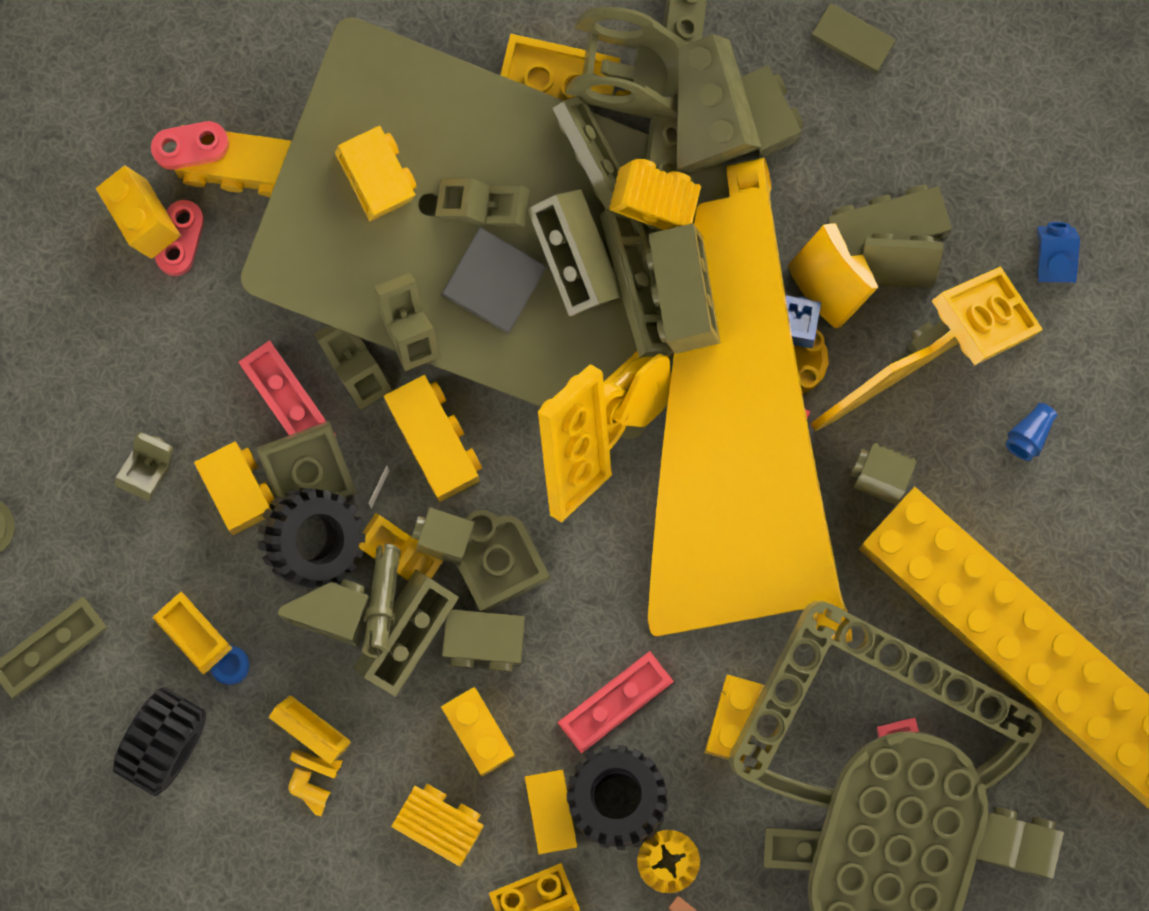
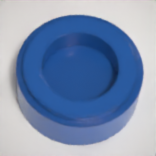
[210,645,250,685]

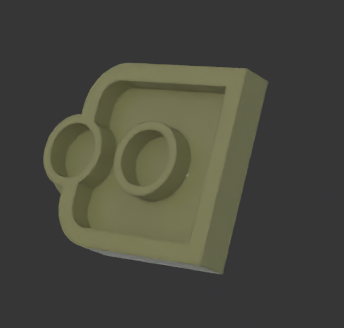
[457,510,551,612]

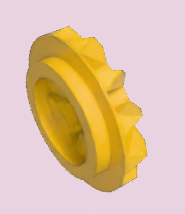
[637,830,700,893]

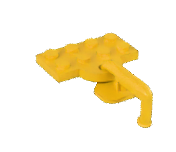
[538,351,671,523]

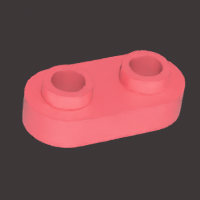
[151,121,229,170]
[155,200,204,276]

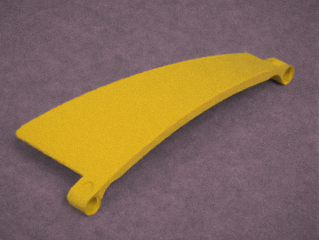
[648,158,852,643]

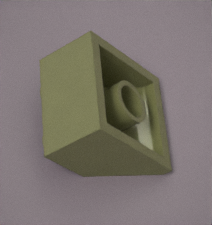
[277,579,370,647]

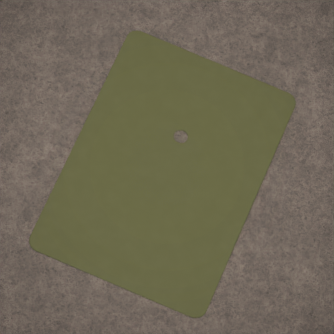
[241,17,729,439]

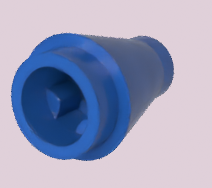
[1005,403,1057,461]

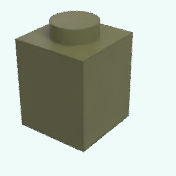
[412,508,474,566]

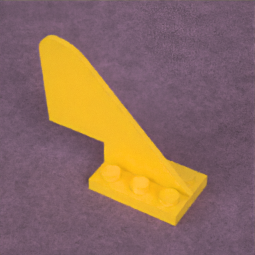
[810,266,1043,432]

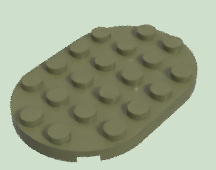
[808,731,988,911]

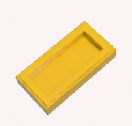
[152,591,233,675]
[269,695,351,765]
[525,770,577,855]

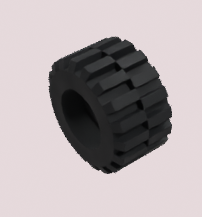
[258,488,365,588]
[113,687,206,796]
[567,745,668,850]

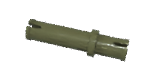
[362,544,401,658]

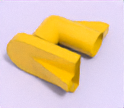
[288,750,343,817]

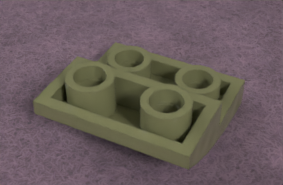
[861,233,943,288]

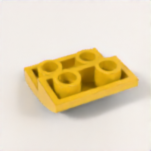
[787,223,878,328]
[488,863,581,911]

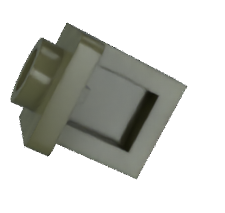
[115,432,173,502]

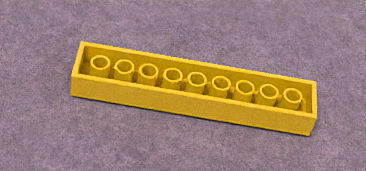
[859,486,1149,809]

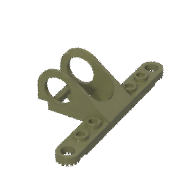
[565,0,707,231]

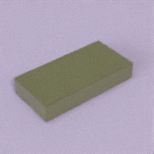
[811,3,896,74]

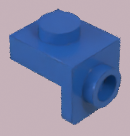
[1036,222,1080,283]

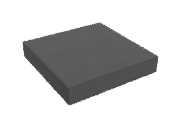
[441,227,547,334]

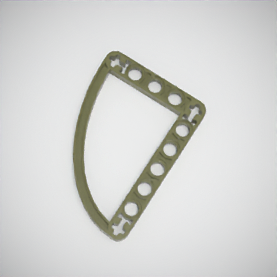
[729,600,1042,808]

